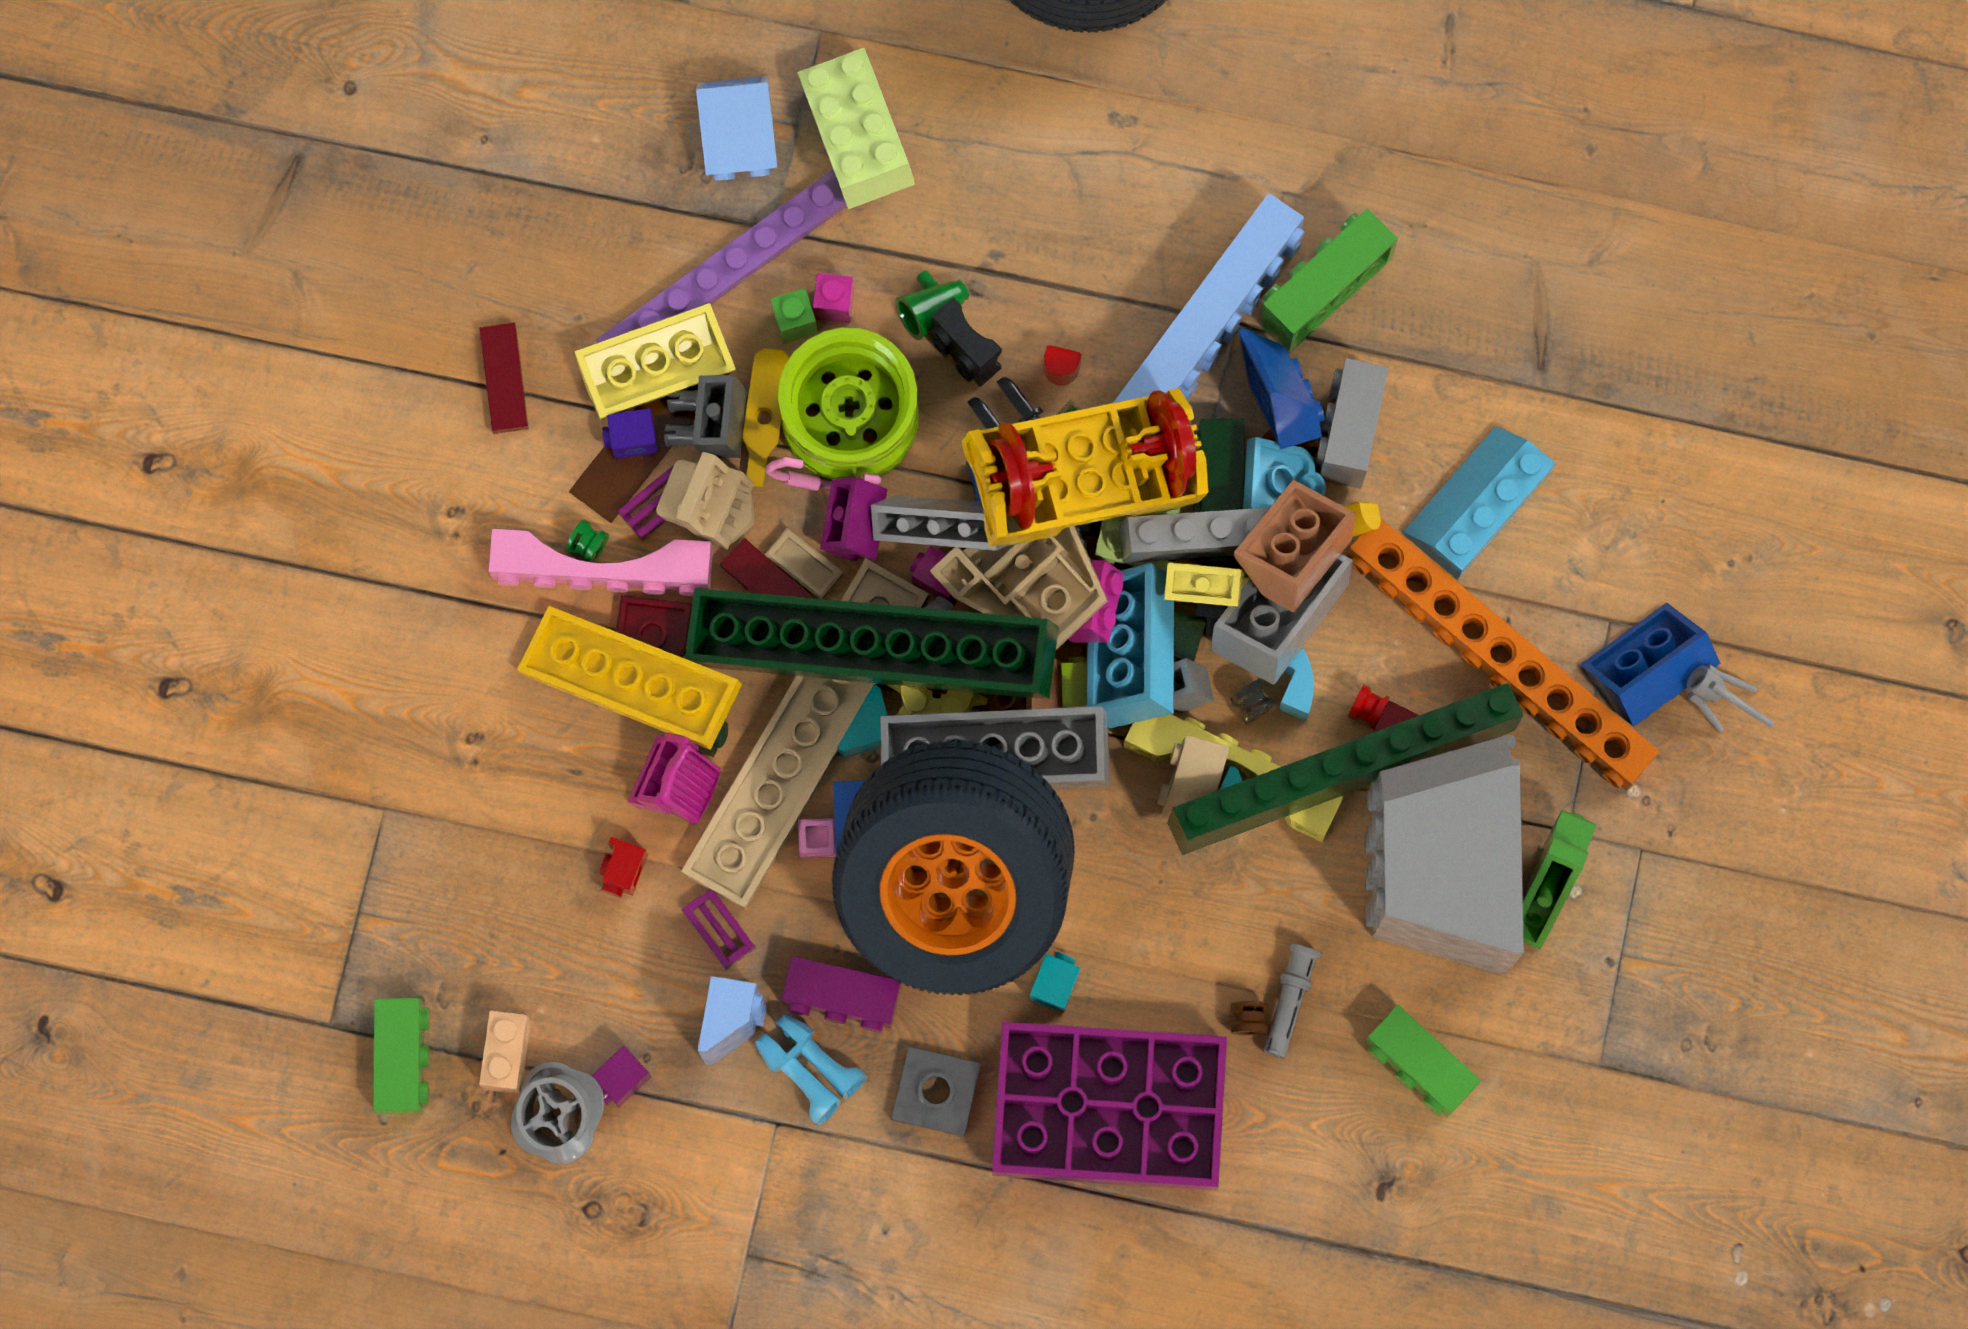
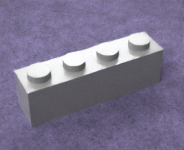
[871,495,1018,550]
[1119,508,1270,563]

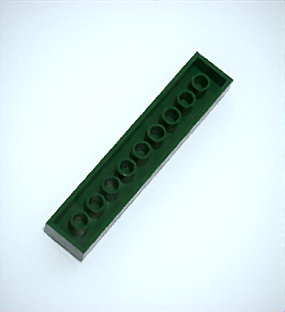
[685,588,1059,700]

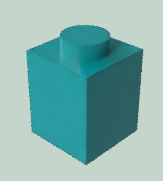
[1029,952,1081,1013]

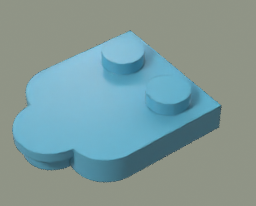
[1243,437,1326,509]

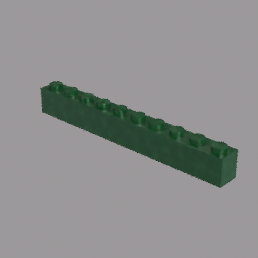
[1167,683,1524,855]

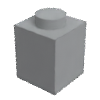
[1173,658,1214,713]

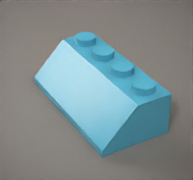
[1402,426,1556,580]

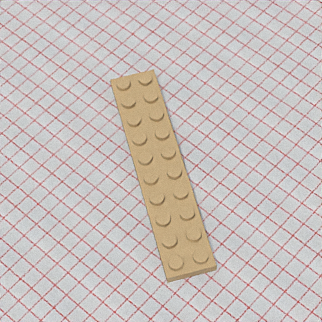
[681,559,929,910]

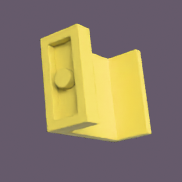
[1164,563,1250,607]

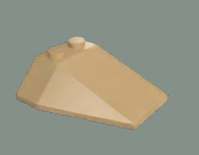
[930,526,1108,650]

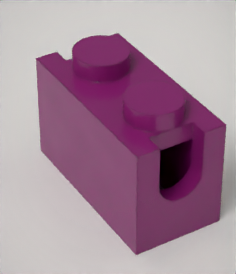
[820,477,888,561]

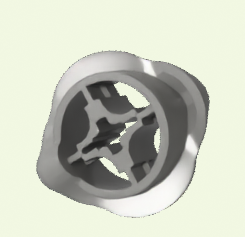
[511,1061,604,1164]

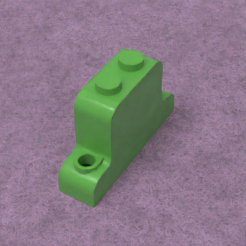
[1522,810,1596,950]

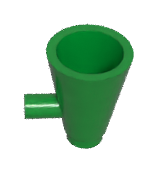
[895,270,969,340]

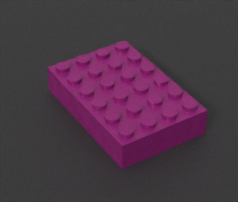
[992,1022,1227,1191]

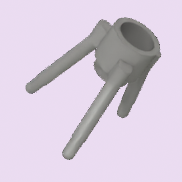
[1687,664,1774,733]

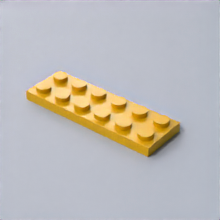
[517,606,742,750]

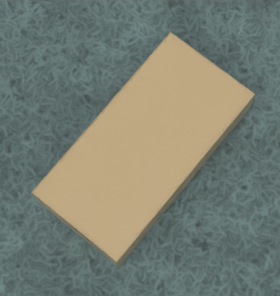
[764,527,844,599]

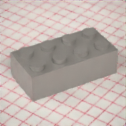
[1211,554,1353,685]

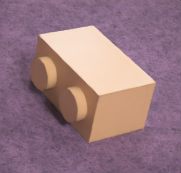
[479,1011,531,1094]

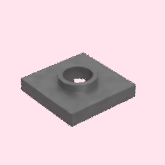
[891,1046,981,1137]

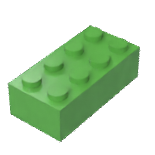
[1259,208,1398,354]

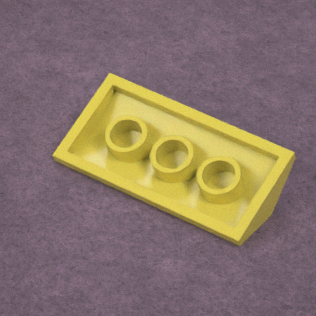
[574,303,736,420]

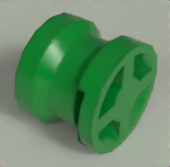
[565,519,609,563]

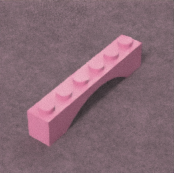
[489,529,713,597]

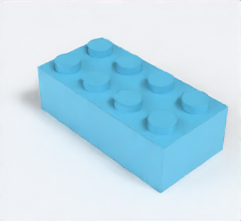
[1087,563,1174,728]

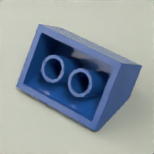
[1238,329,1325,450]
[1580,603,1721,726]

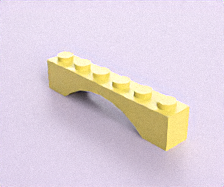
[1123,714,1344,842]

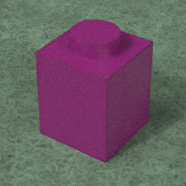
[592,1046,652,1107]

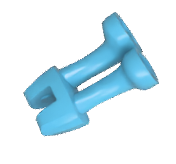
[755,1013,867,1126]

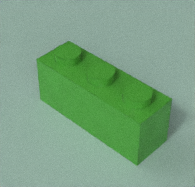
[373,998,430,1115]
[1365,1005,1481,1117]

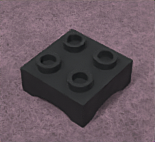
[931,297,1002,387]

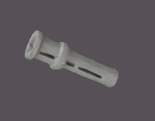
[1262,943,1322,1059]

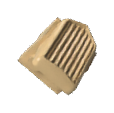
[656,452,755,550]

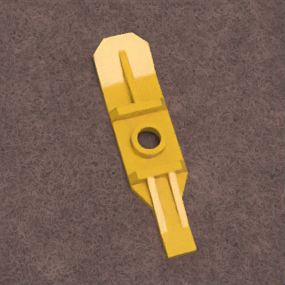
[742,348,790,488]

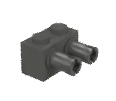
[664,375,747,458]

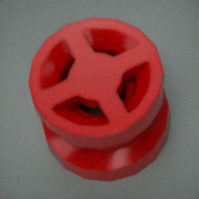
[1348,684,1390,730]

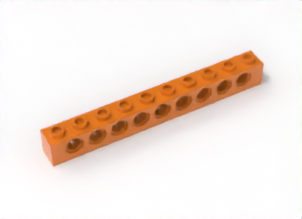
[1347,518,1660,790]

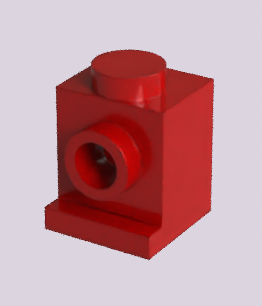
[599,837,648,898]

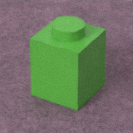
[770,288,817,344]

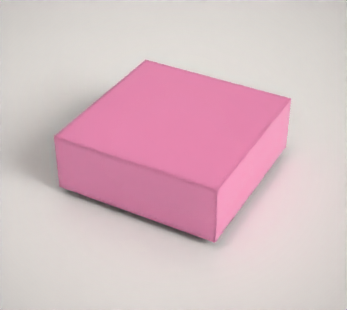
[798,818,836,858]

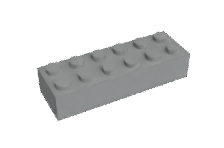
[880,706,1110,789]

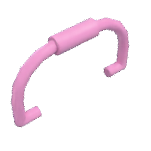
[766,457,881,491]

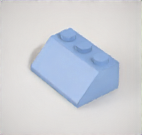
[698,976,767,1065]

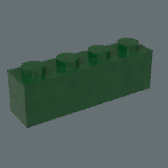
[1193,419,1245,569]

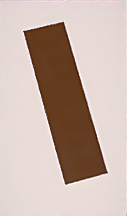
[569,373,730,523]

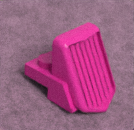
[628,733,721,824]

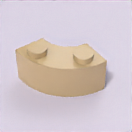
[1157,735,1230,818]

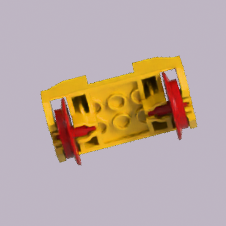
[961,388,1208,547]

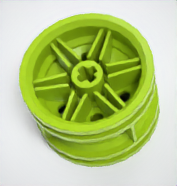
[778,327,919,481]

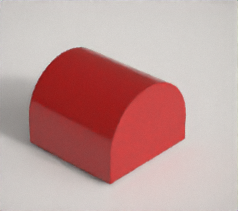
[1043,345,1082,385]

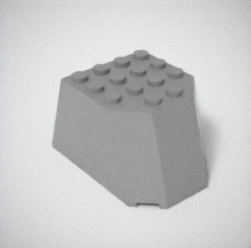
[1364,735,1524,974]

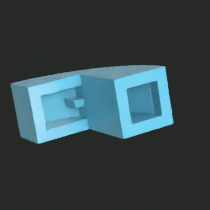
[1279,647,1314,721]

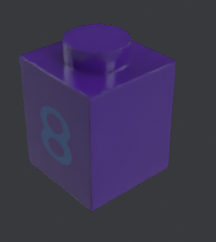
[602,409,658,459]

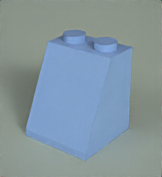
[696,76,777,181]

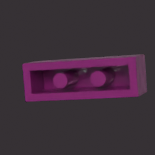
[781,956,901,1033]

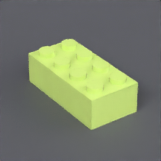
[797,47,916,209]

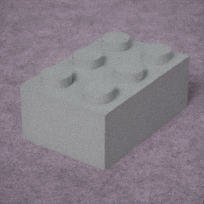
[1315,358,1389,489]

